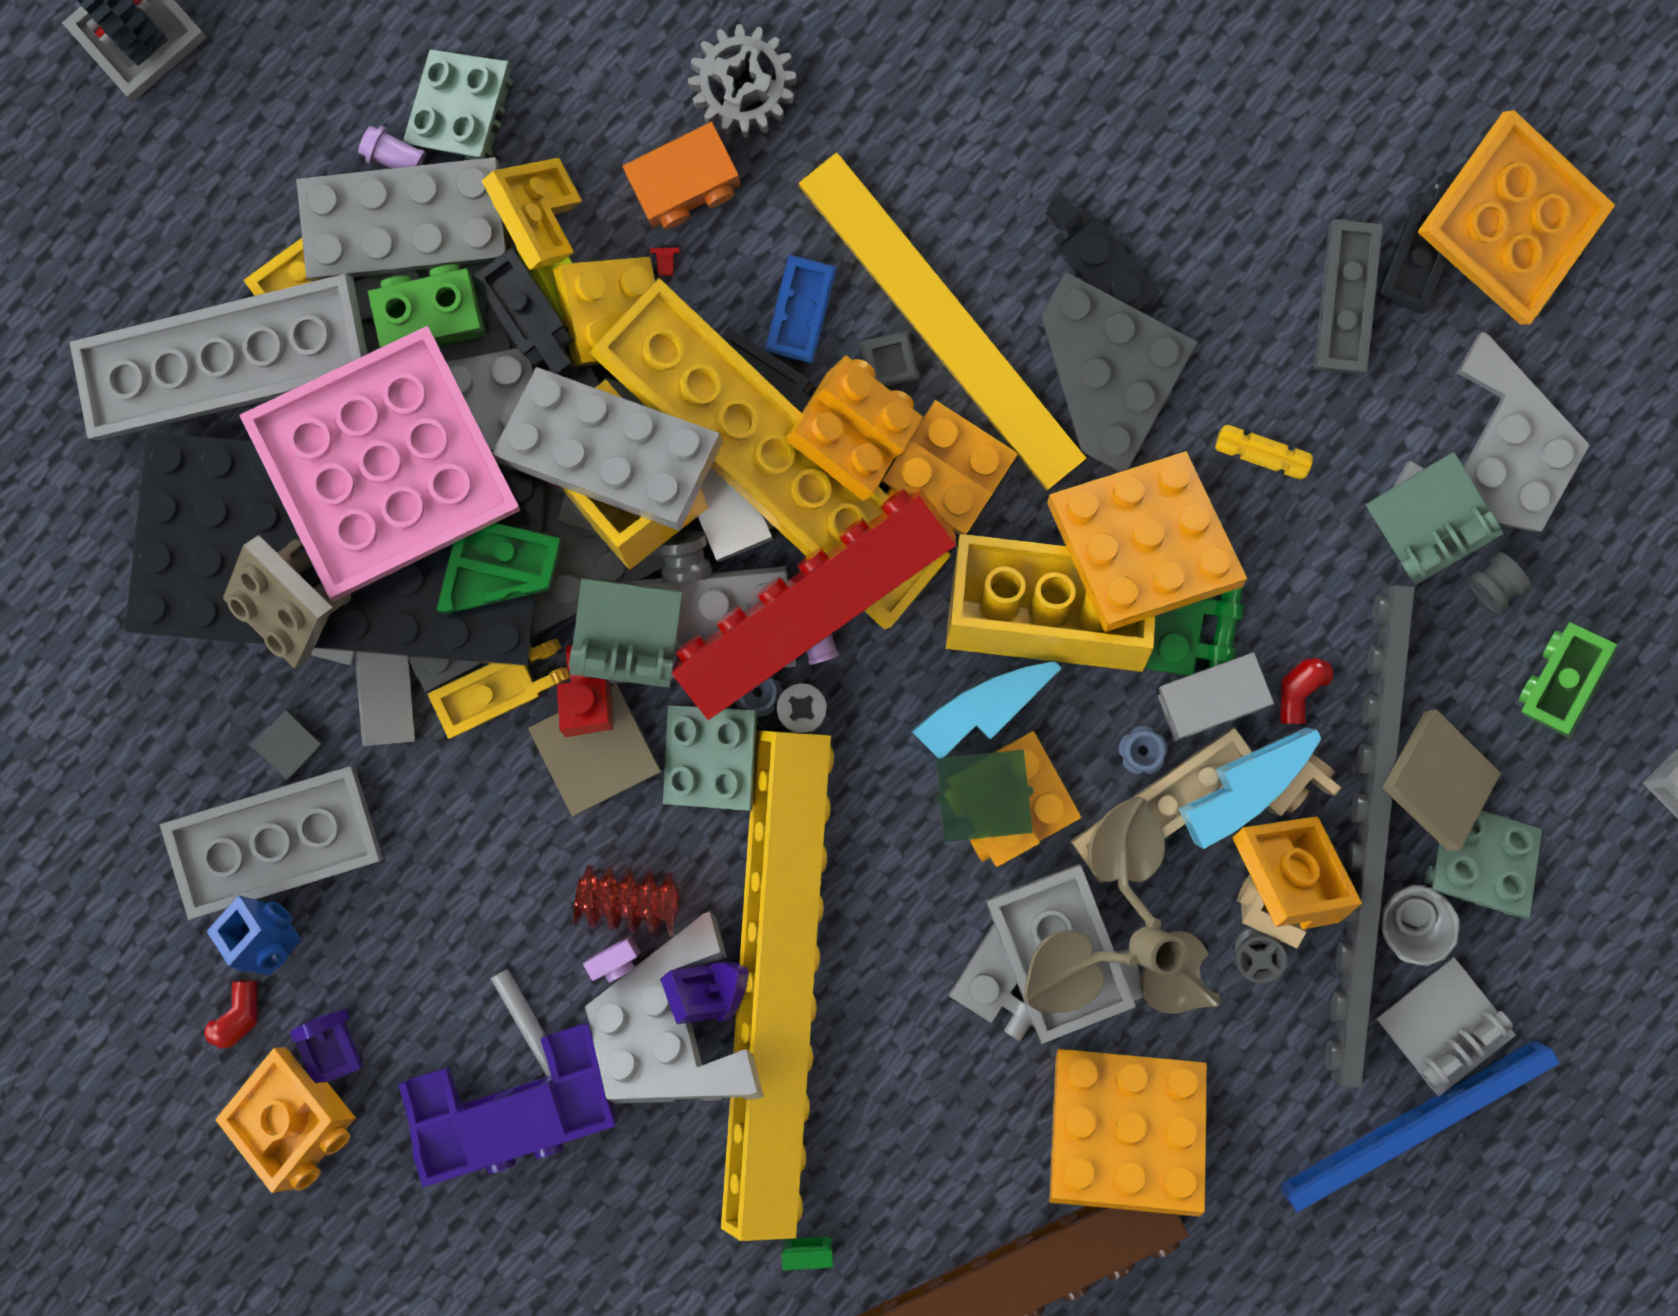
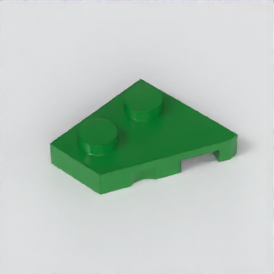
[436,523,562,614]

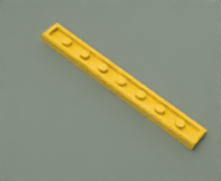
[798,152,1087,491]

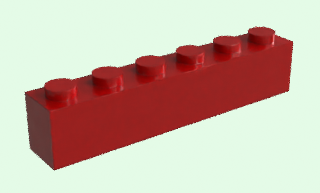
[671,486,956,721]

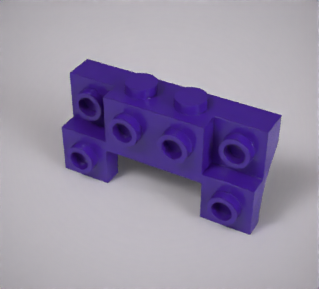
[398,1022,619,1187]

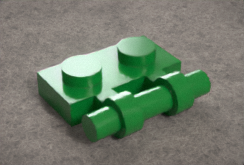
[1144,587,1245,676]

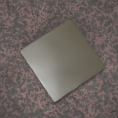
[528,683,662,816]
[1382,709,1501,852]

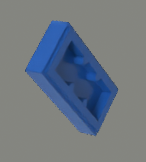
[765,255,837,365]

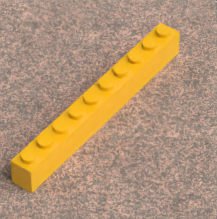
[721,730,834,1241]

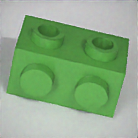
[368,264,488,348]
[1519,622,1618,739]

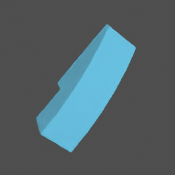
[911,661,1061,760]
[1178,727,1321,849]

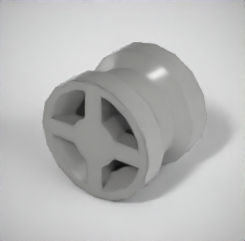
[777,683,827,733]

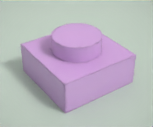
[583,935,641,982]

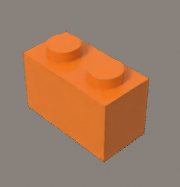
[622,122,741,230]

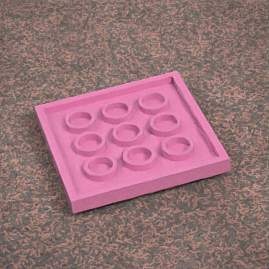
[239,326,521,602]

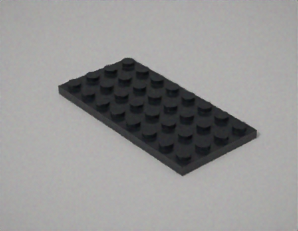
[124,432,548,667]

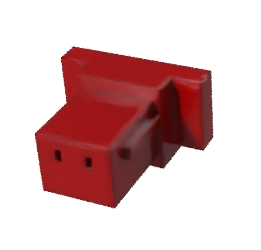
[650,245,681,276]

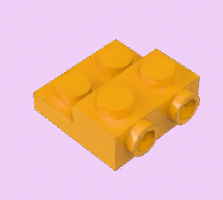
[785,355,923,501]
[881,400,1018,535]
[944,731,1082,867]
[1232,816,1362,930]
[215,1047,356,1193]

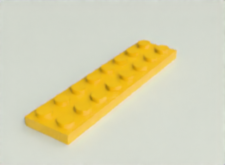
[589,278,951,630]

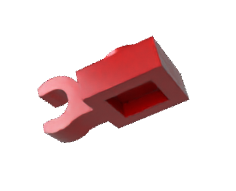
[557,645,613,737]

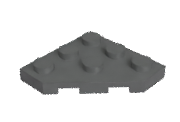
[1041,271,1197,472]

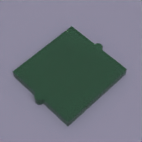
[935,750,1033,842]

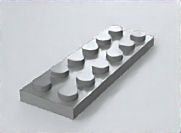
[70,274,368,441]

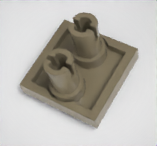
[223,535,351,669]

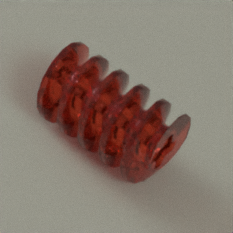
[573,864,680,936]

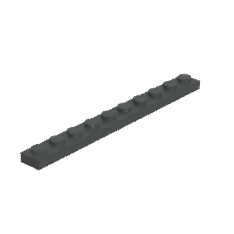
[1325,585,1415,1088]

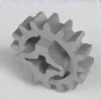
[688,24,796,138]

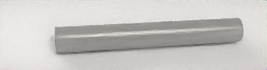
[490,968,551,1077]

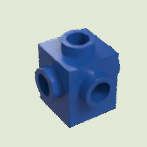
[207,895,302,976]

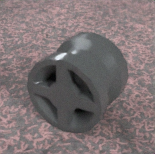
[657,530,712,584]
[1467,552,1532,615]
[1235,925,1287,984]

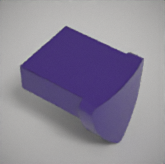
[660,962,749,1025]
[289,1009,363,1083]

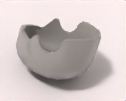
[1380,884,1460,966]

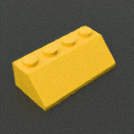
[945,534,1155,672]

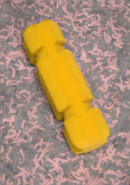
[1215,425,1313,480]

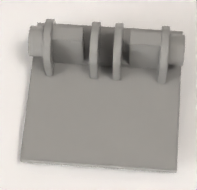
[1376,957,1516,1097]

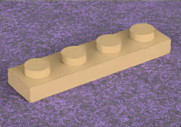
[1070,727,1252,883]

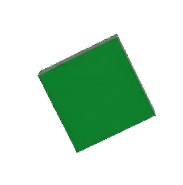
[781,1236,833,1271]

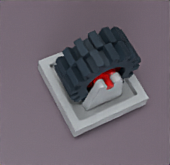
[62,0,207,102]

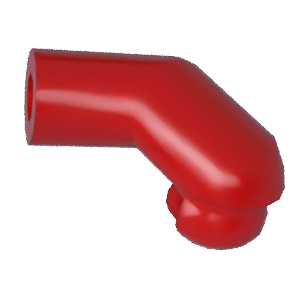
[1280,657,1333,724]
[204,980,257,1049]

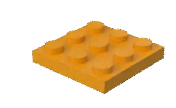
[1418,110,1615,325]
[1047,451,1247,632]
[1049,1049,1207,1217]

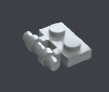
[949,923,1034,1041]

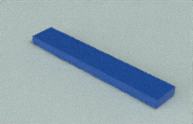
[1279,1040,1560,1213]

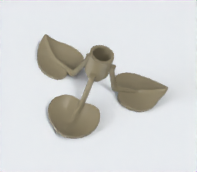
[1024,797,1220,1014]

